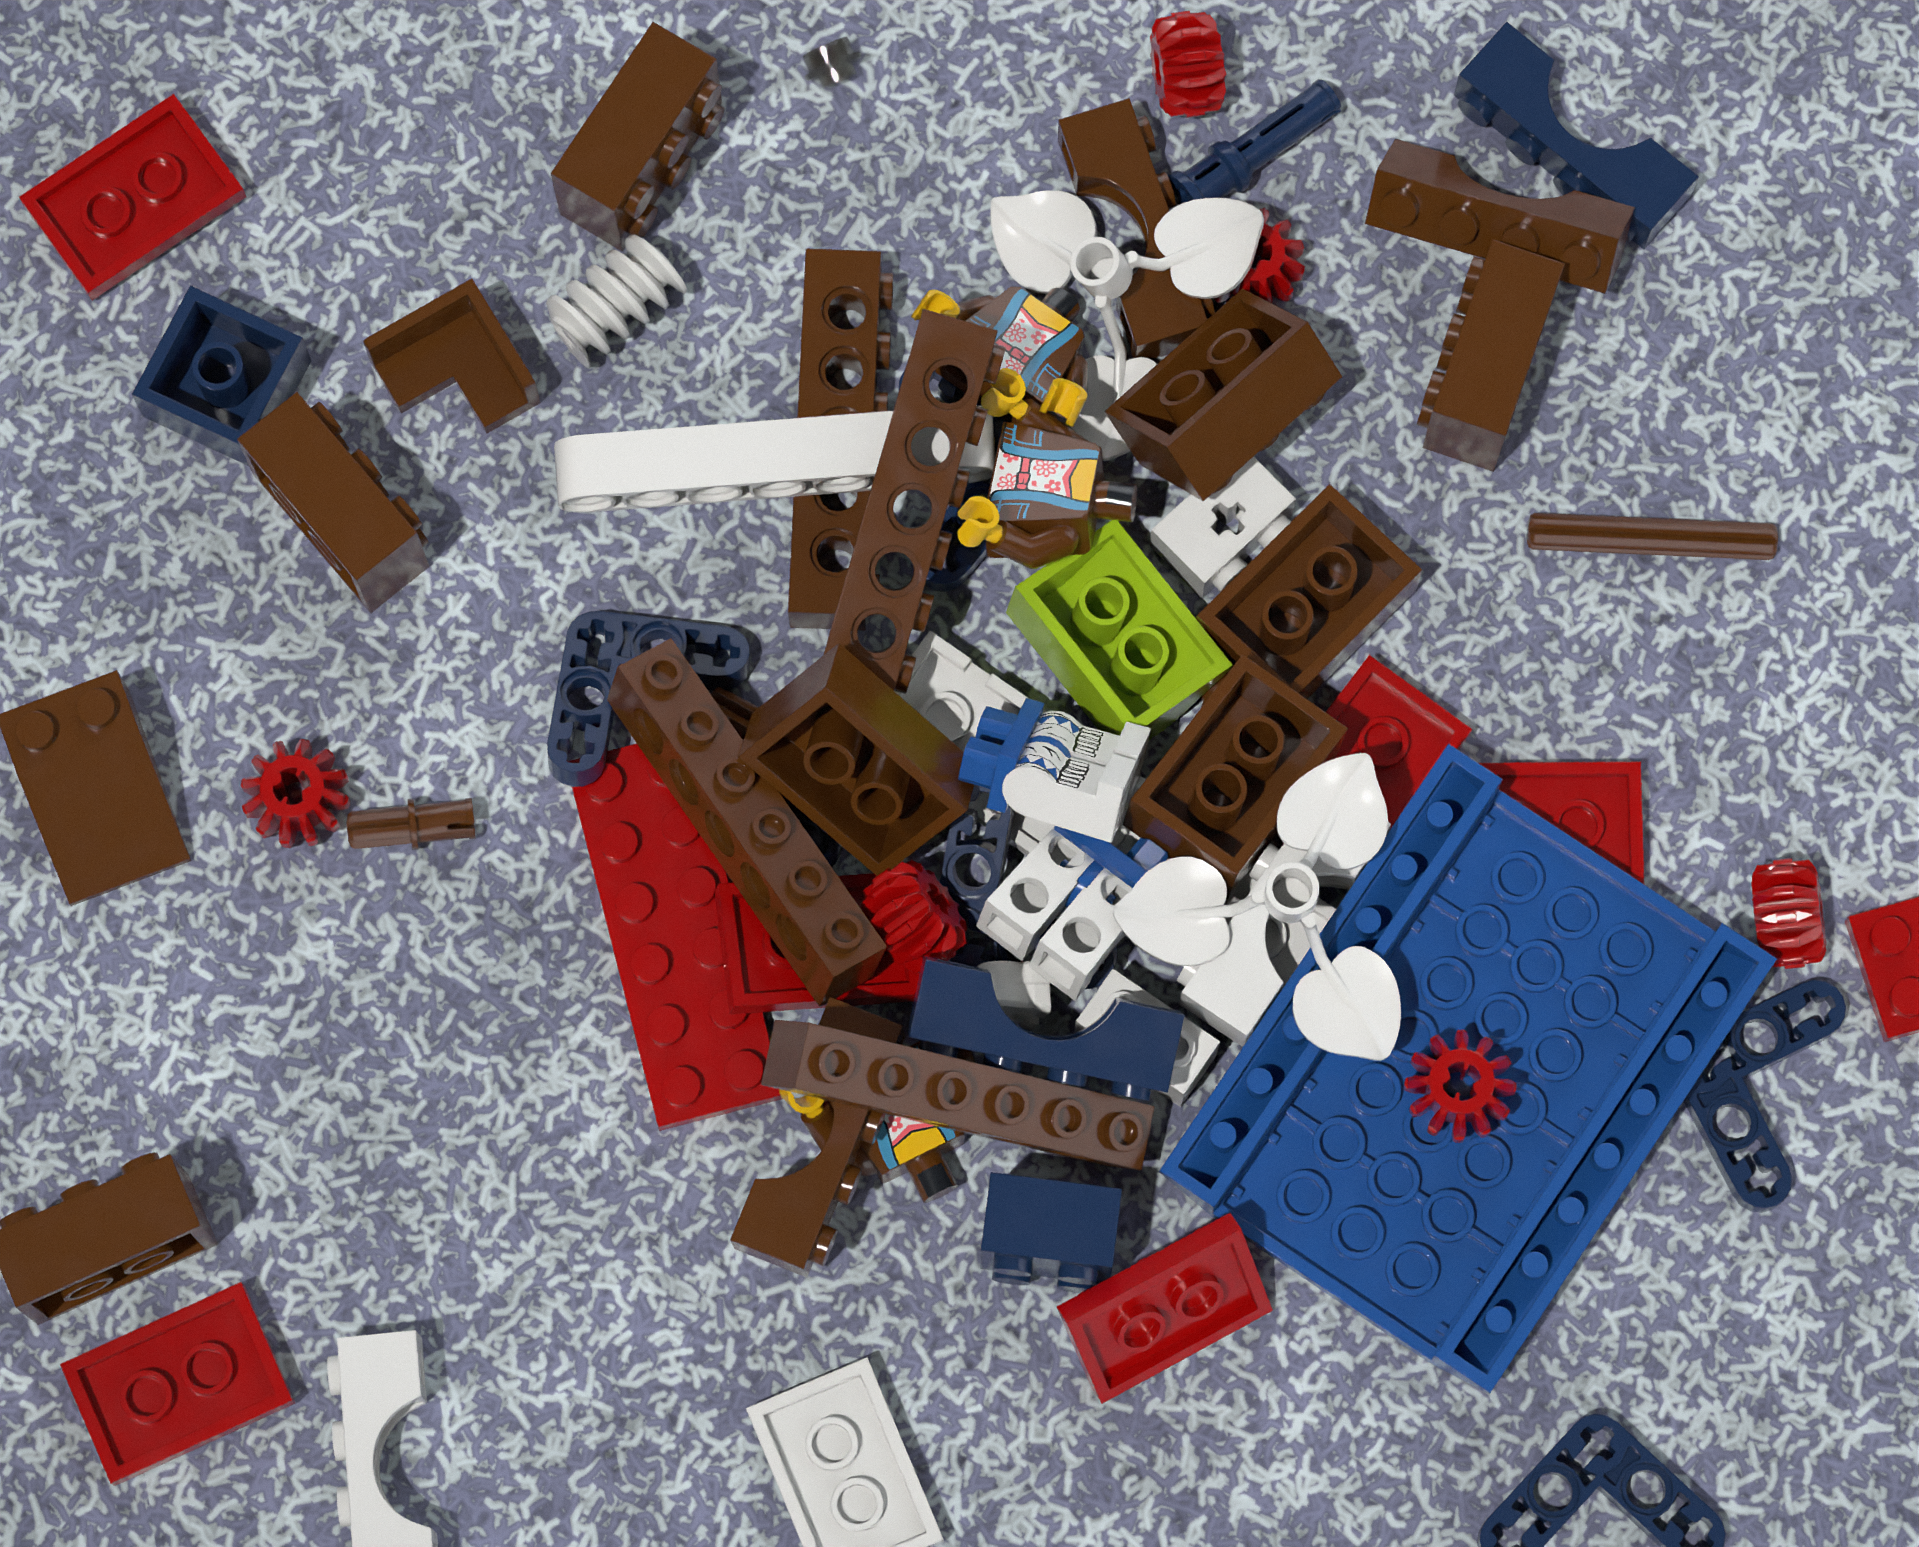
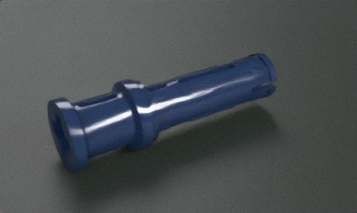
[1168,79,1342,205]

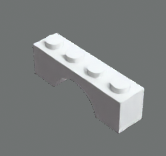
[1177,822,1391,1047]
[327,1330,438,1547]

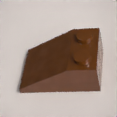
[0,670,191,906]

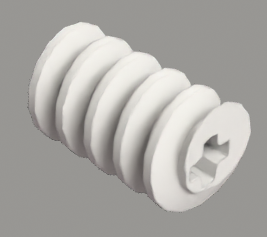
[546,235,687,368]

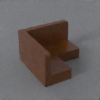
[363,278,541,434]

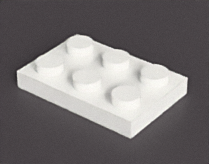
[746,1357,944,1547]

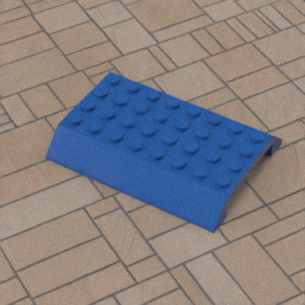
[1159,744,1777,1394]

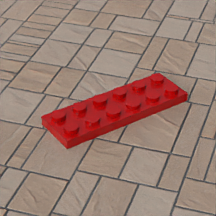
[568,744,783,1131]

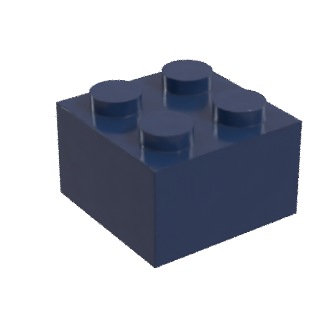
[132,285,312,466]
[980,1172,1122,1293]

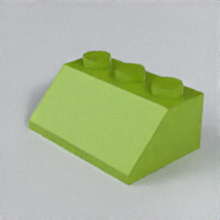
[1006,520,1232,741]

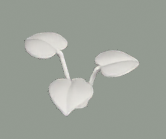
[991,190,1264,460]
[1113,753,1401,1061]

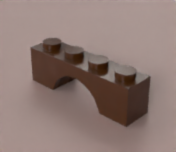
[1058,98,1215,360]
[1365,139,1635,294]
[730,997,906,1278]

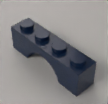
[1454,22,1699,249]
[907,956,1185,1101]

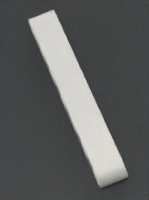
[554,405,996,513]

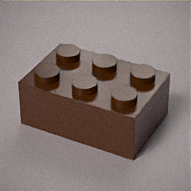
[551,22,725,252]
[1416,239,1565,472]
[1104,289,1342,501]
[237,392,430,614]
[1196,484,1422,699]
[738,643,974,876]
[1123,654,1348,900]
[0,1152,218,1325]

